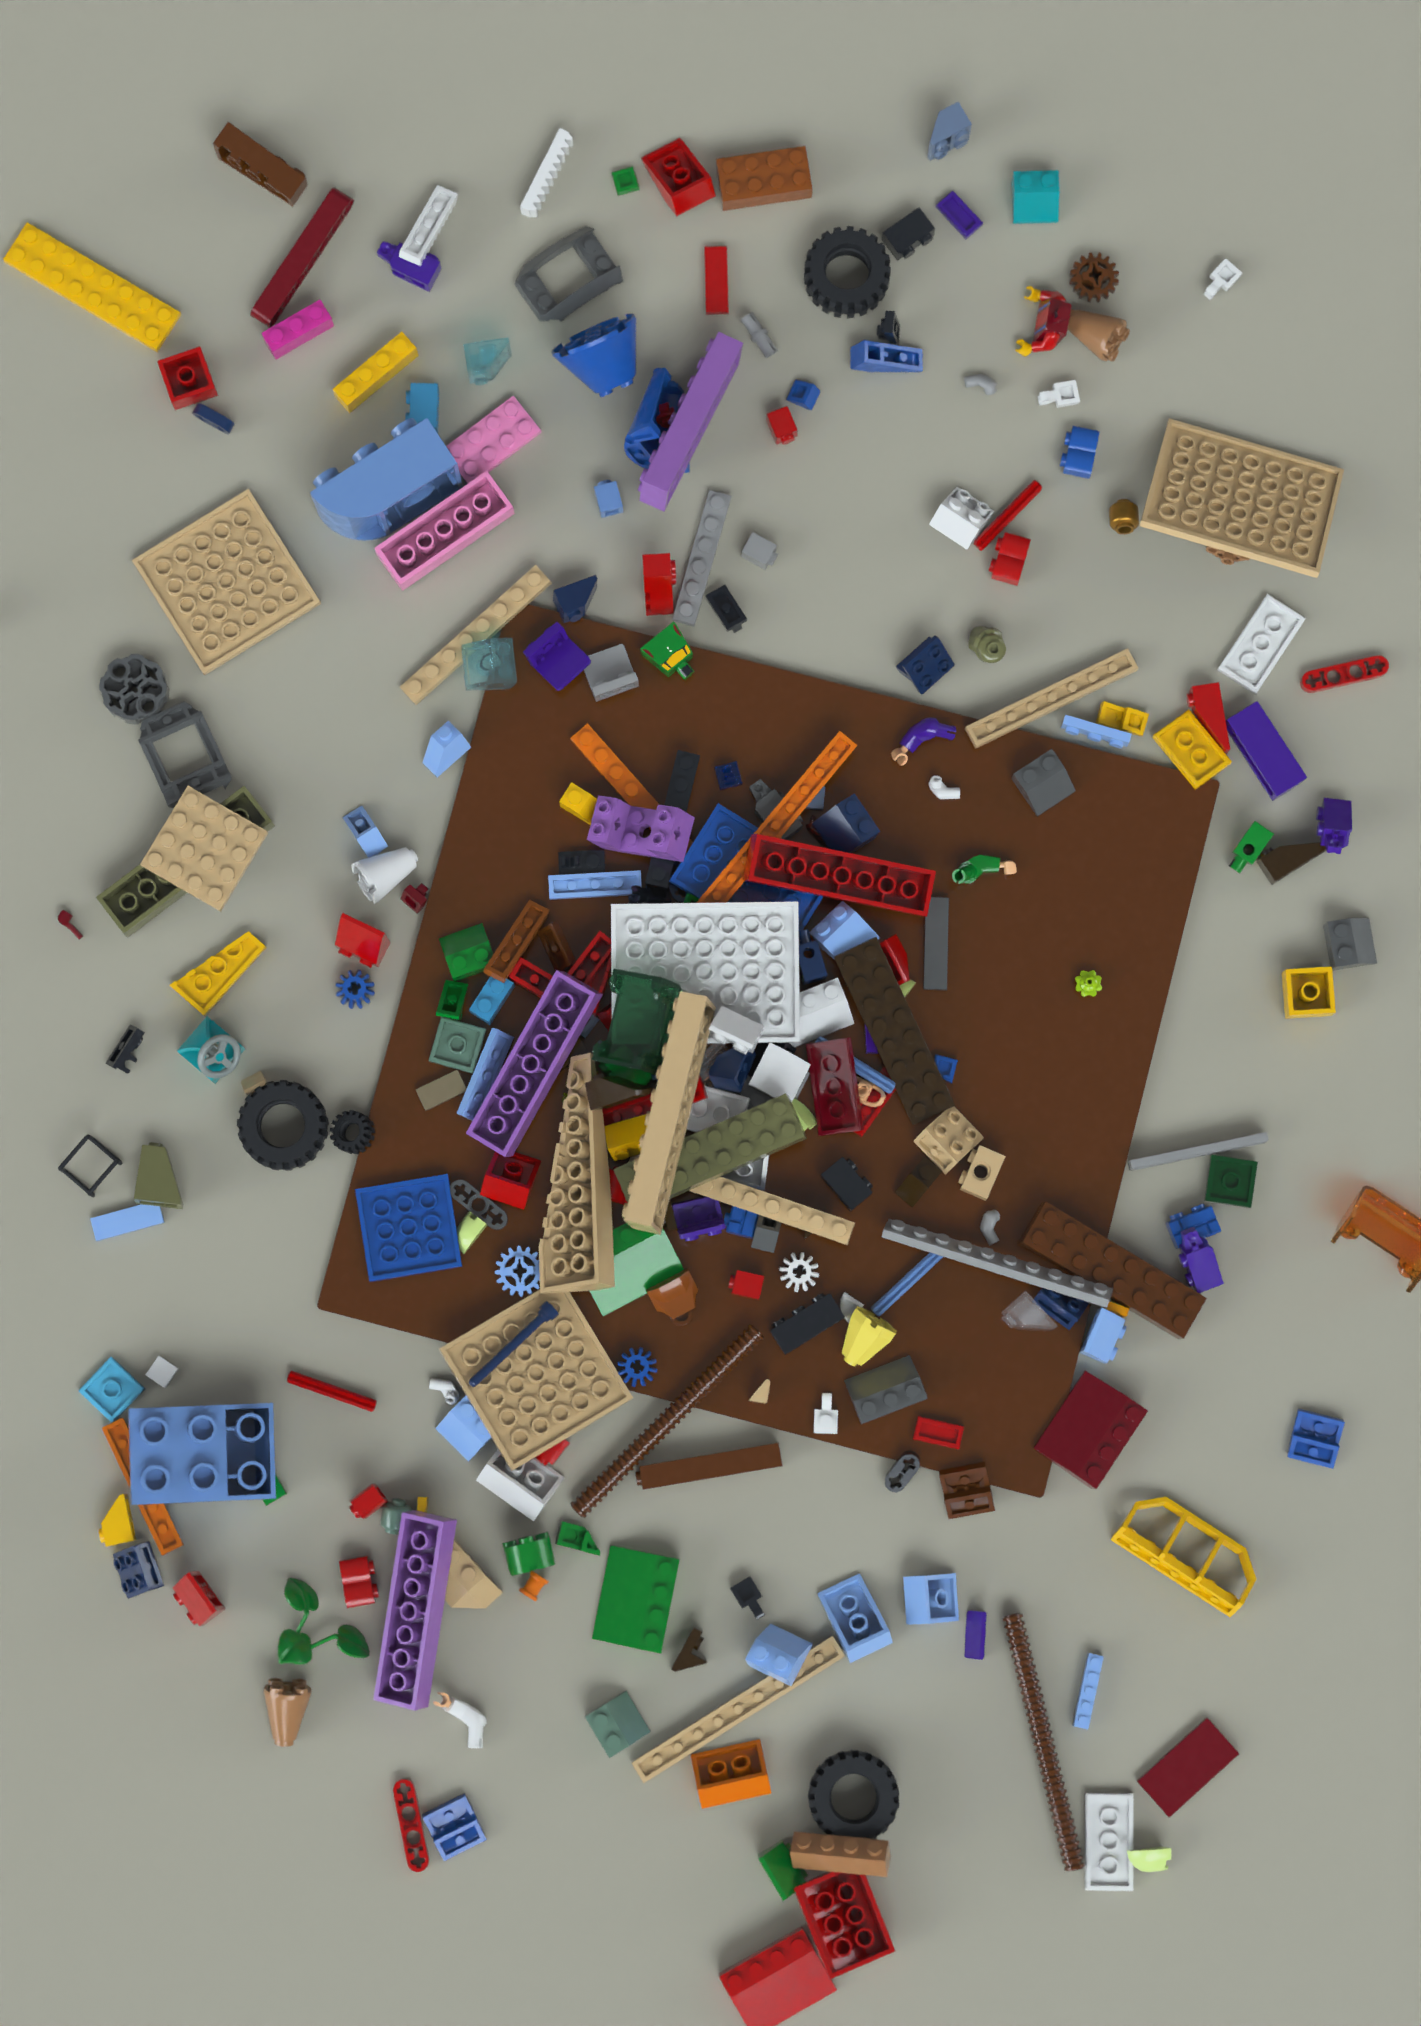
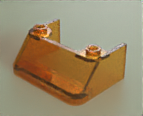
[1331,1186,1421,1293]

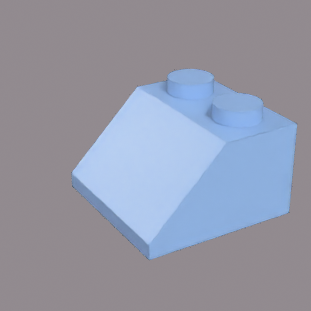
[809,901,880,960]
[1079,1308,1127,1364]
[435,1396,492,1462]
[903,1573,959,1625]
[745,1623,813,1686]

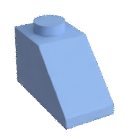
[423,721,471,778]
[342,806,388,858]

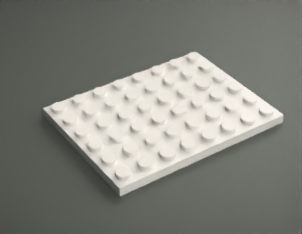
[611,902,800,1045]

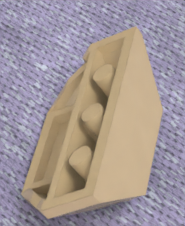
[445,1539,503,1609]

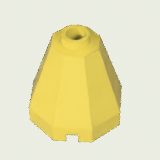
[842,1306,897,1367]

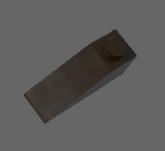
[1257,842,1326,885]
[585,1073,653,1110]

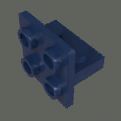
[896,635,955,694]
[1032,1288,1090,1330]
[113,1541,164,1599]

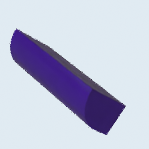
[1226,701,1308,801]

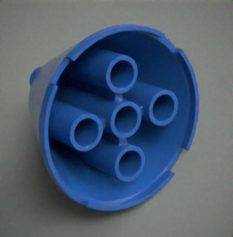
[551,313,636,397]

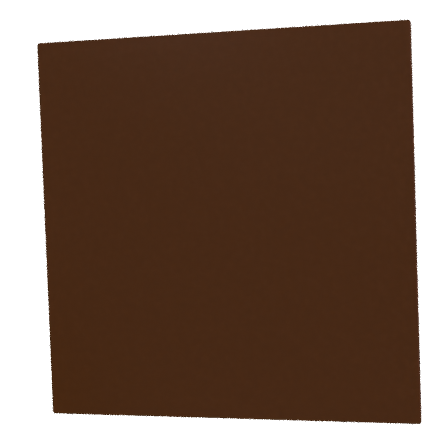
[317,604,1220,1498]

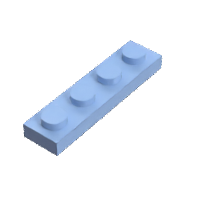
[548,870,642,900]
[456,1028,514,1121]

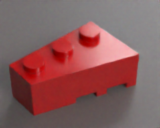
[642,553,676,616]
[568,931,611,1017]

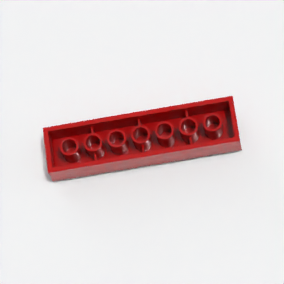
[743,834,936,917]

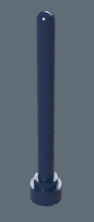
[469,1301,559,1387]

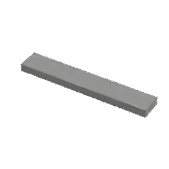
[1128,1132,1269,1171]

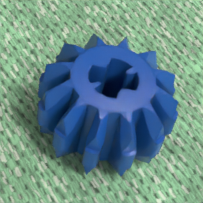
[336,970,375,1009]
[618,1347,657,1387]

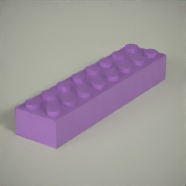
[638,332,743,511]
[466,970,603,1157]
[373,1510,457,1710]

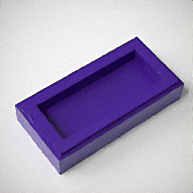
[936,190,983,239]

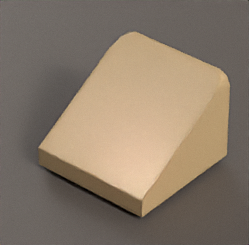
[241,1071,267,1096]
[749,1379,771,1404]

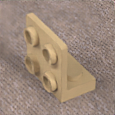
[913,1106,984,1175]

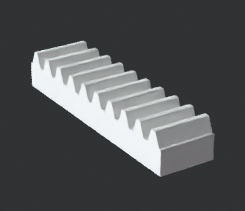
[520,128,573,218]
[399,185,458,266]

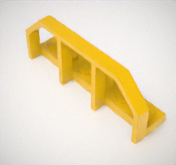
[1110,1497,1257,1617]

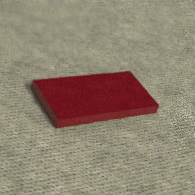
[806,1037,864,1136]
[1137,1717,1239,1818]

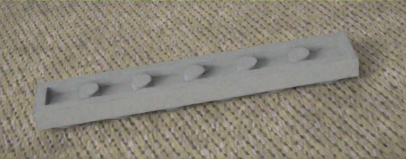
[672,490,731,627]

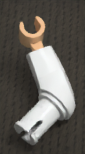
[433,1692,487,1748]

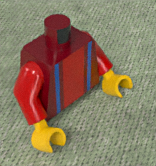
[1015,286,1072,356]

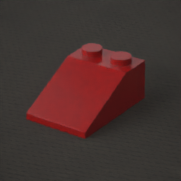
[641,138,716,216]
[335,913,390,968]
[173,1571,225,1627]

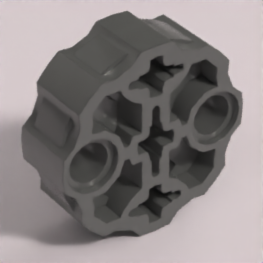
[99,654,170,725]

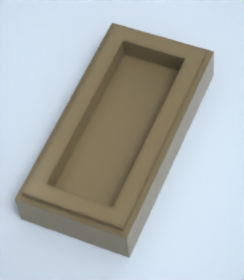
[416,1070,467,1111]

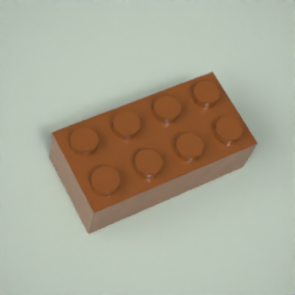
[716,146,812,211]

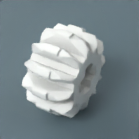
[779,1252,819,1292]

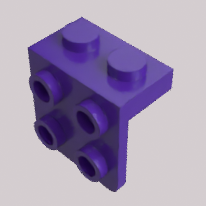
[523,622,591,690]
[671,1196,726,1241]

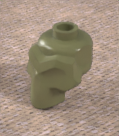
[968,626,1006,663]

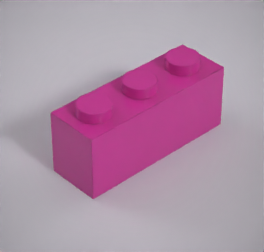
[261,299,334,360]

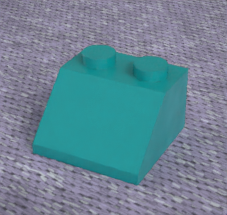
[1011,170,1060,224]

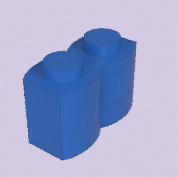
[1060,426,1100,479]

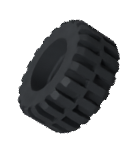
[804,226,891,319]
[237,1080,329,1171]
[808,1750,900,1839]

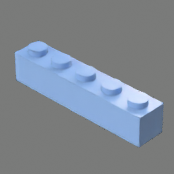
[1072,1653,1104,1730]

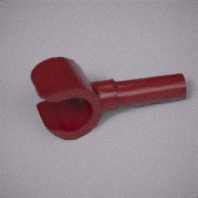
[58,910,83,940]

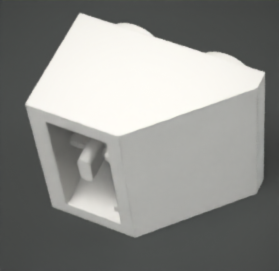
[929,487,995,549]
[709,1006,765,1055]

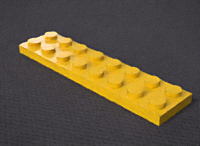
[3,222,181,352]

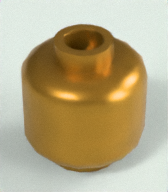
[1109,499,1139,535]

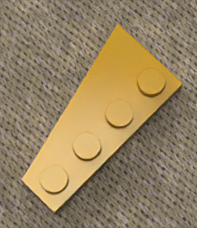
[170,931,267,1016]

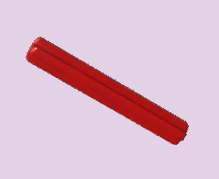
[973,480,1042,551]
[287,1371,377,1412]

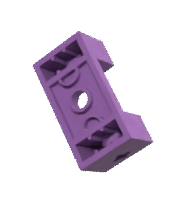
[587,795,695,862]

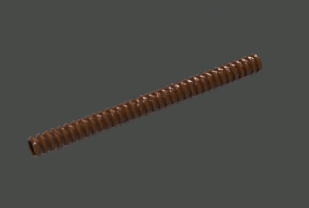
[570,1324,764,1518]
[1002,1613,1085,1872]

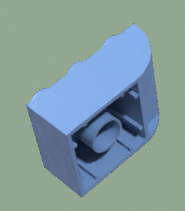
[310,418,463,541]
[128,1403,276,1505]

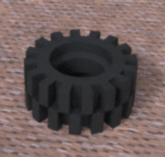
[329,1110,375,1154]

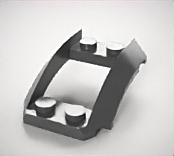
[514,226,623,322]
[138,702,232,808]

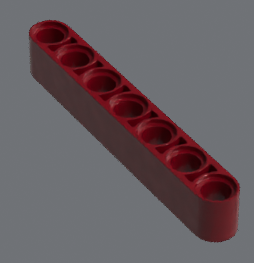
[250,187,354,328]

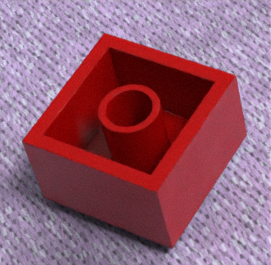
[157,346,218,410]

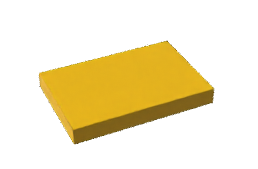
[1152,709,1232,790]

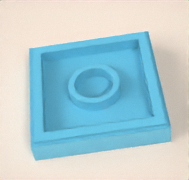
[79,1357,145,1423]

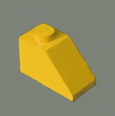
[559,782,597,825]
[99,1494,137,1547]

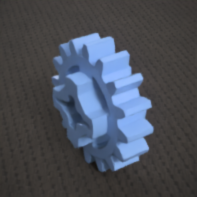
[495,1246,540,1297]

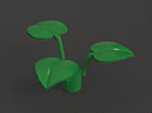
[278,1578,370,1665]

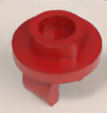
[656,402,675,428]

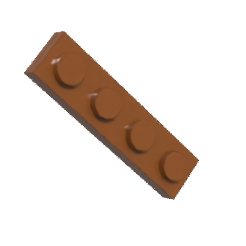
[484,899,550,983]

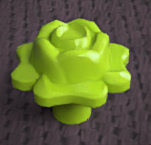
[1075,970,1102,997]

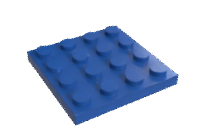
[355,1174,463,1282]

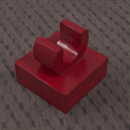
[400,883,429,914]

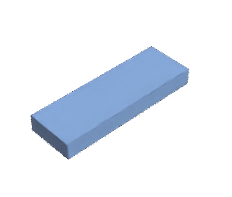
[90,1204,165,1241]

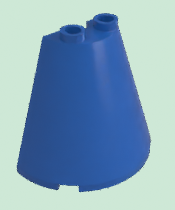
[624,368,690,473]

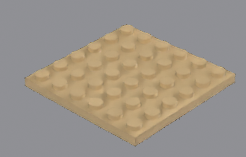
[132,489,321,676]
[439,1290,633,1471]

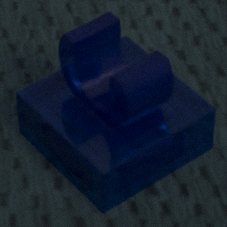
[714,761,742,790]

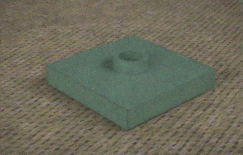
[428,1017,486,1074]

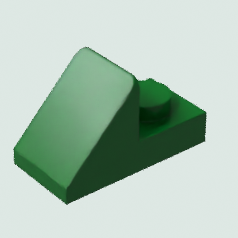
[436,980,468,1020]

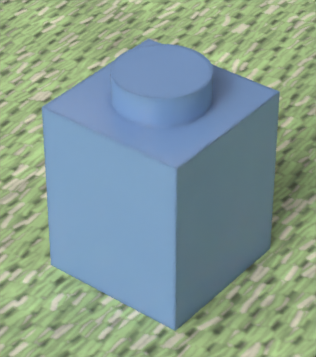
[594,480,623,518]

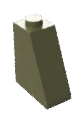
[134,1142,183,1209]

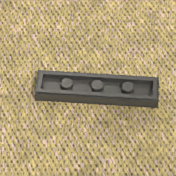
[923,897,949,990]

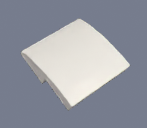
[749,1043,811,1102]

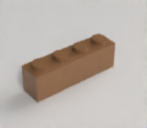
[790,1831,891,1877]

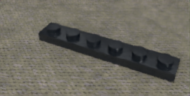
[645,750,700,890]

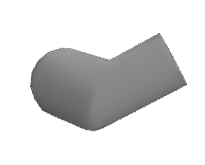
[964,374,997,395]
[980,1210,1000,1246]

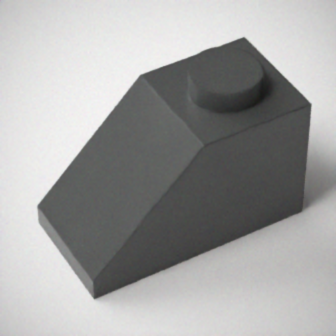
[751,1215,782,1253]

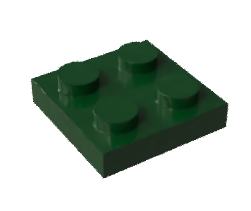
[1204,1155,1258,1208]

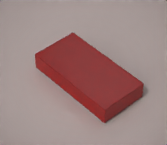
[913,1416,964,1450]

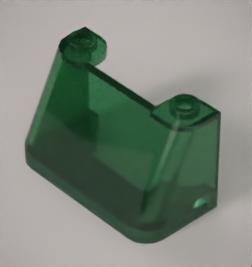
[592,969,682,1075]

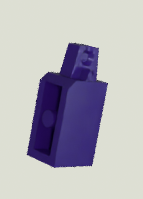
[377,241,442,292]
[1316,798,1352,854]
[1178,1227,1224,1293]

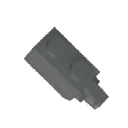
[749,779,803,840]

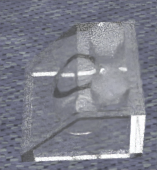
[1001,1291,1058,1331]

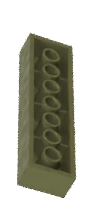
[96,786,275,938]
[614,1093,807,1202]

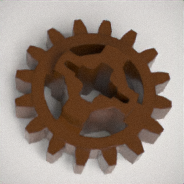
[1070,252,1119,303]

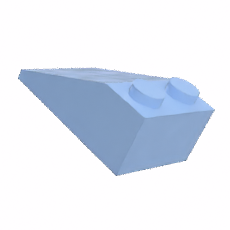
[817,1573,893,1663]

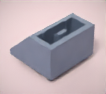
[927,101,972,161]

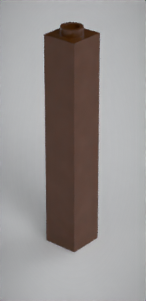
[635,1443,782,1490]

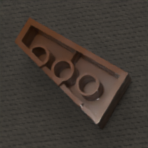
[213,122,308,207]

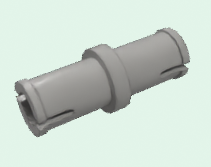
[741,312,778,358]

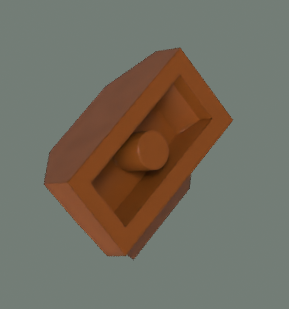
[646,1269,698,1319]

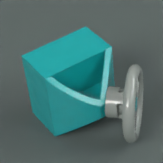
[177,1016,245,1084]

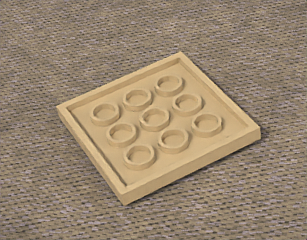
[140,786,268,912]

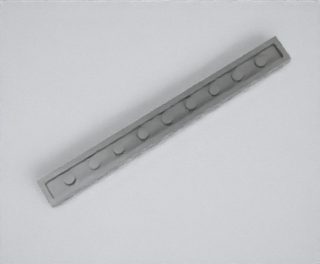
[882,1219,1113,1308]

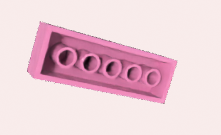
[374,471,514,591]

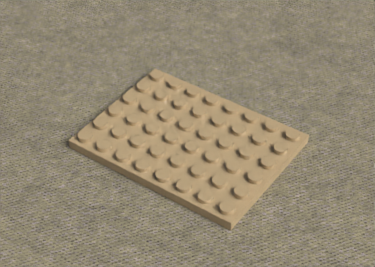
[1139,418,1344,578]

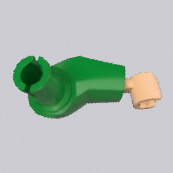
[952,854,1017,884]

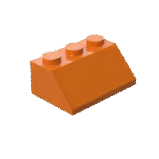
[690,1739,771,1809]

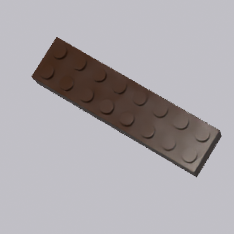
[1018,1202,1207,1339]

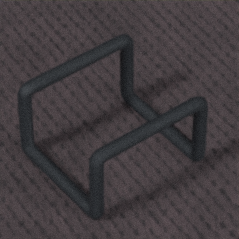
[58,1134,123,1197]

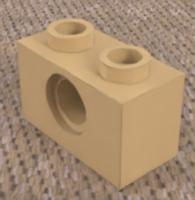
[958,1145,1005,1201]

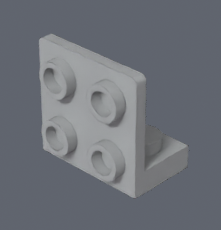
[584,644,639,702]

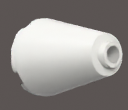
[351,847,418,904]

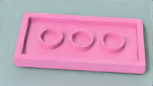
[446,396,541,484]

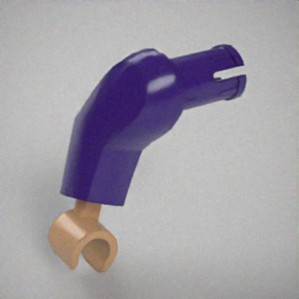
[891,717,956,766]

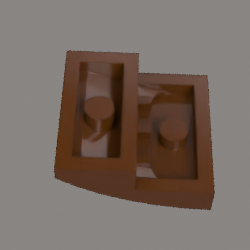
[939,1462,995,1519]

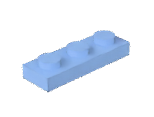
[1061,715,1132,748]

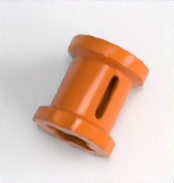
[519,1571,549,1601]

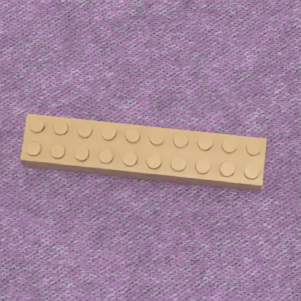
[622,991,716,1234]

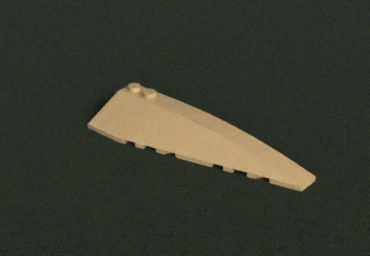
[539,1053,615,1294]

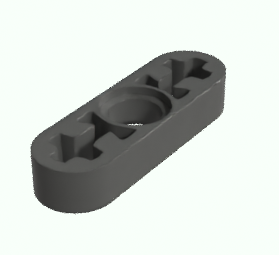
[450,1180,508,1230]

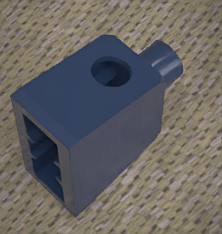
[799,929,827,985]

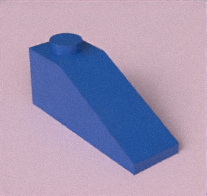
[850,340,923,372]

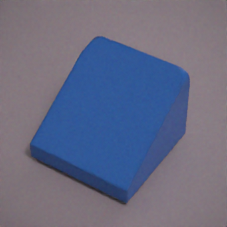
[786,379,820,410]

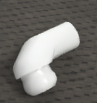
[928,775,960,799]
[429,1377,459,1405]

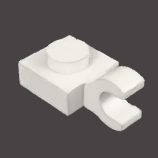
[1203,258,1242,300]
[1038,380,1080,408]
[814,1393,838,1434]

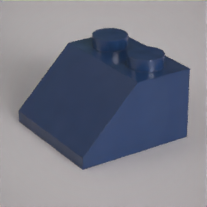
[812,793,880,853]

